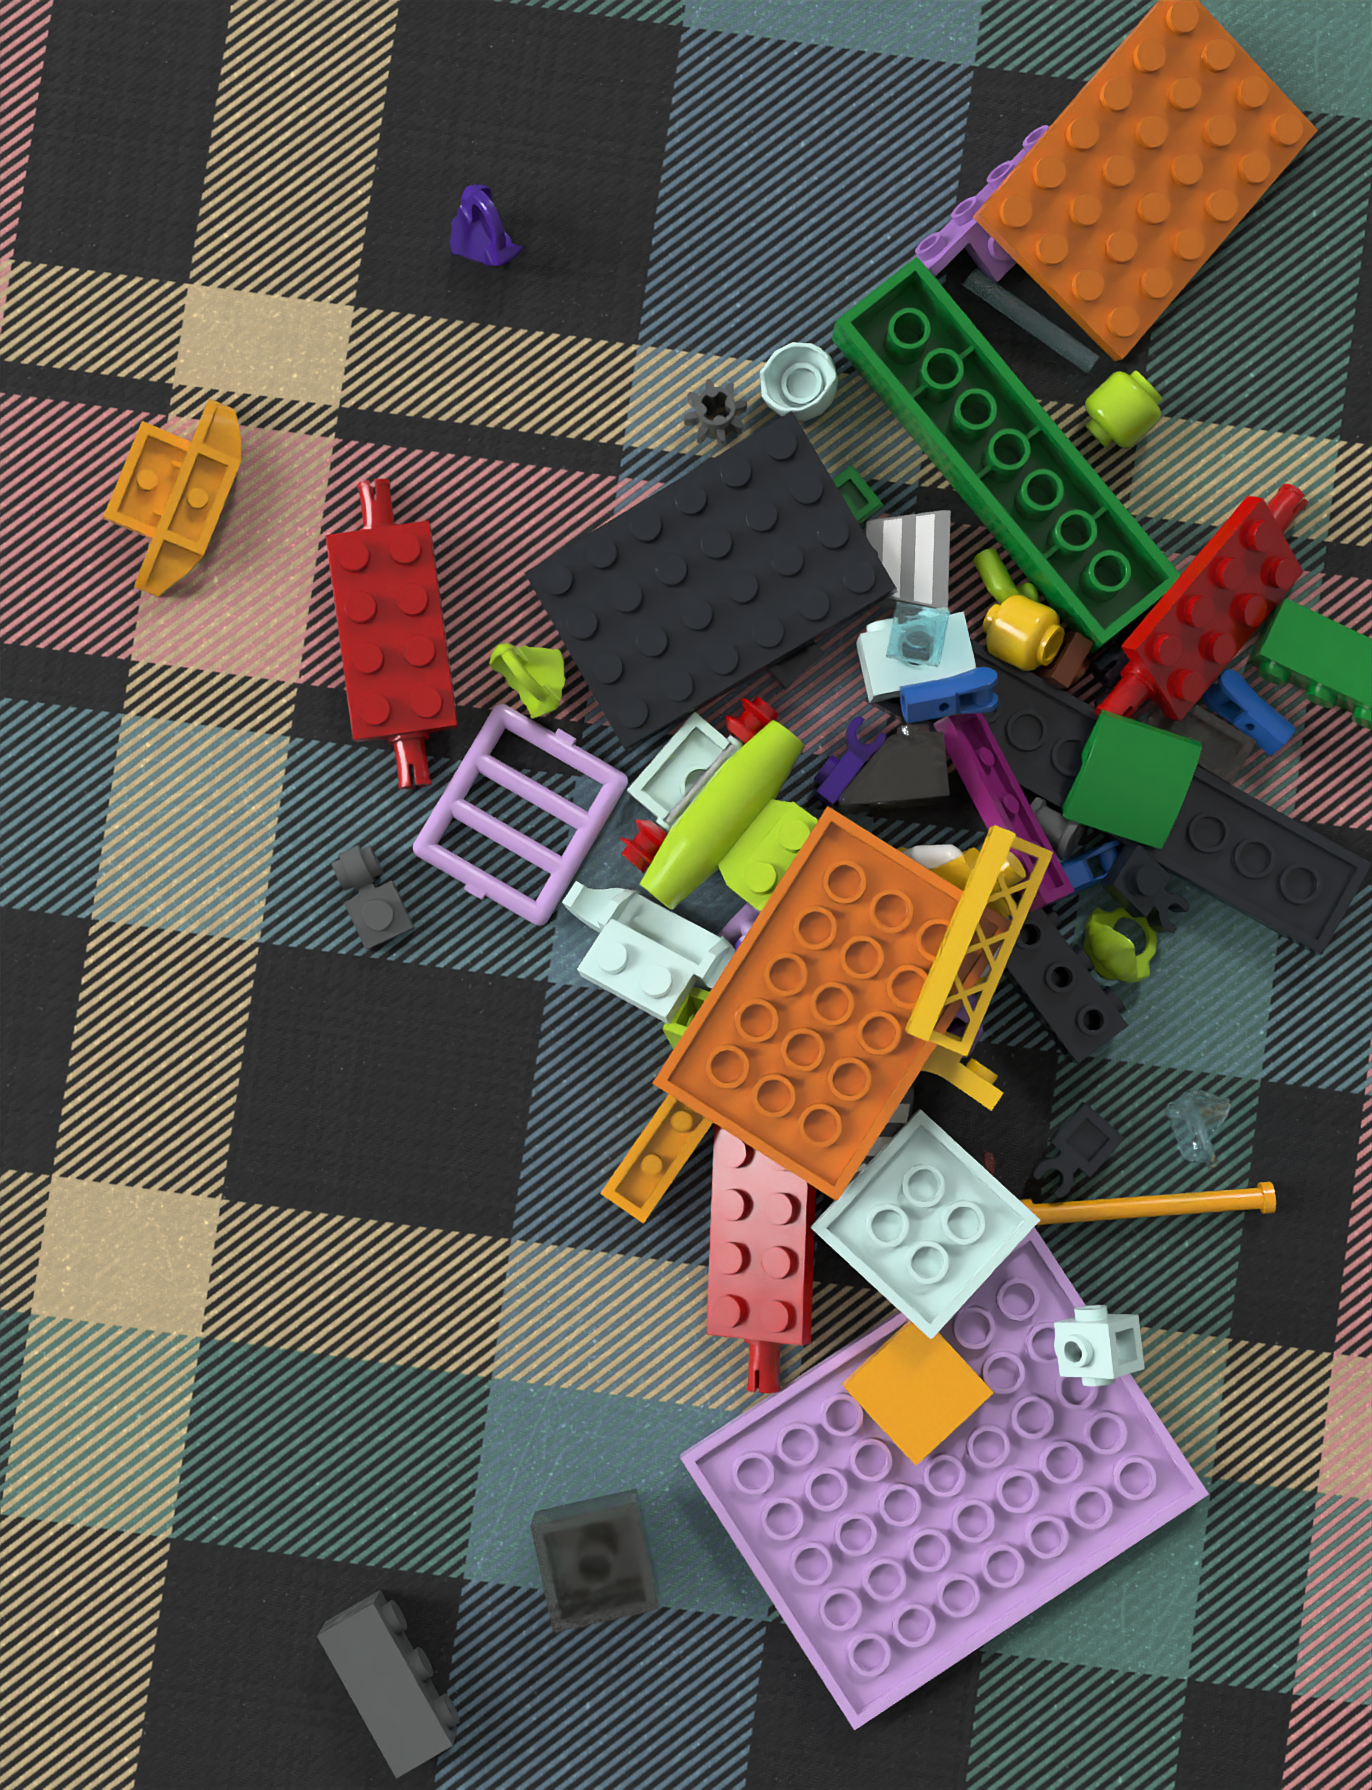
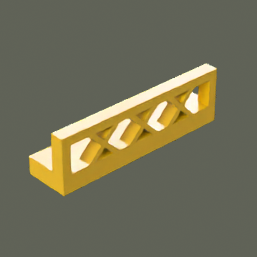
[905,825,1054,1057]

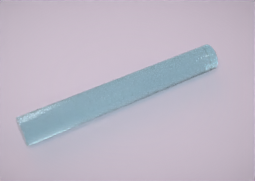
[964,268,1100,374]

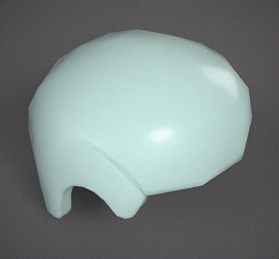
[760,342,838,421]

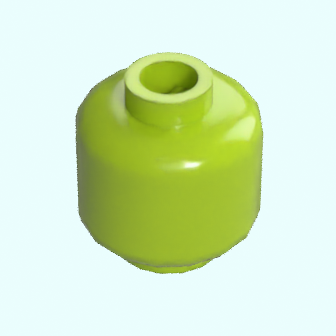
[1084,370,1163,449]

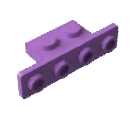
[912,125,1050,282]

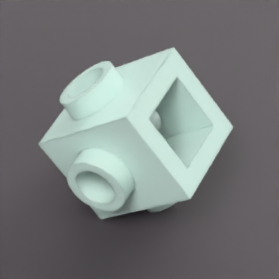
[1054,1305,1145,1386]

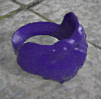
[450,184,523,267]

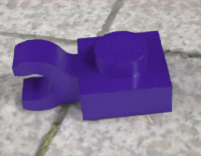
[813,716,886,808]

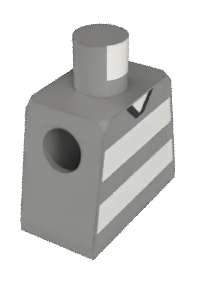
[863,510,951,614]

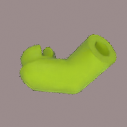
[973,548,1040,604]

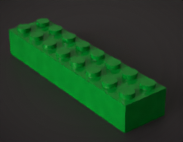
[832,256,1181,655]

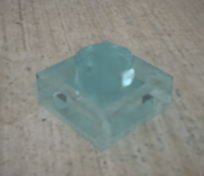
[886,602,950,667]

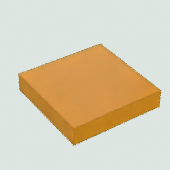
[842,1320,994,1466]

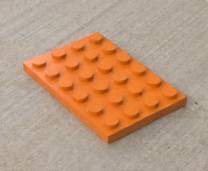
[973,0,1318,361]
[652,806,1011,1201]

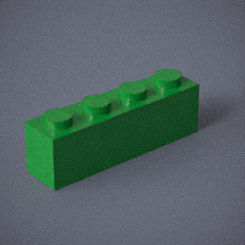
[1246,598,1372,730]

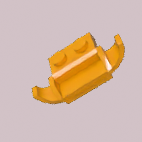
[103,398,242,597]

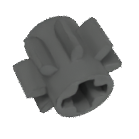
[684,379,747,447]

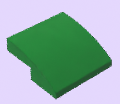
[1062,710,1202,850]

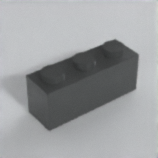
[317,1590,460,1779]

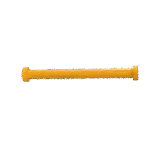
[1020,1182,1276,1225]

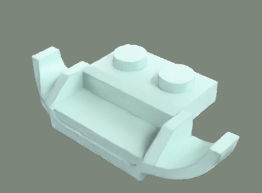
[562,881,735,1024]

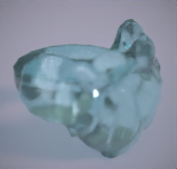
[1165,1089,1232,1169]

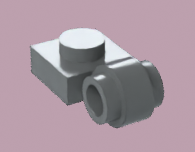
[332,845,415,950]

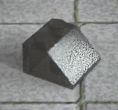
[834,724,949,814]

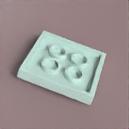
[811,1109,1040,1339]

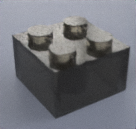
[530,1488,660,1633]

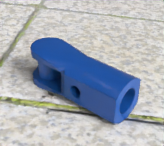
[899,667,999,723]
[1202,669,1296,756]
[1049,840,1120,905]

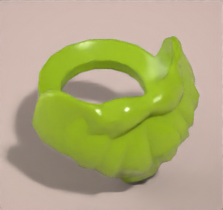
[489,642,566,719]
[1082,907,1158,983]

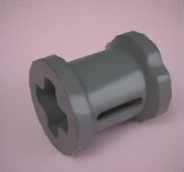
[1030,797,1086,861]

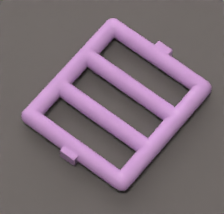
[413,704,628,926]

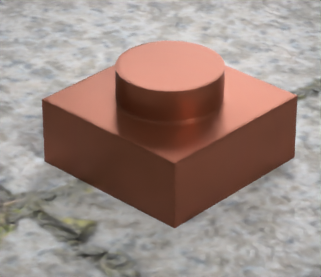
[1035,632,1093,688]

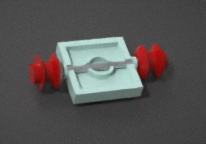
[620,697,780,874]

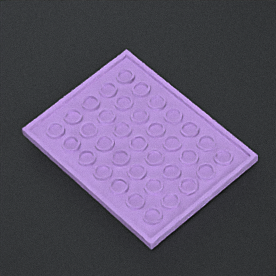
[680,1227,1209,1730]

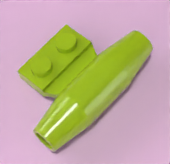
[639,720,818,912]

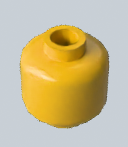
[983,594,1065,671]

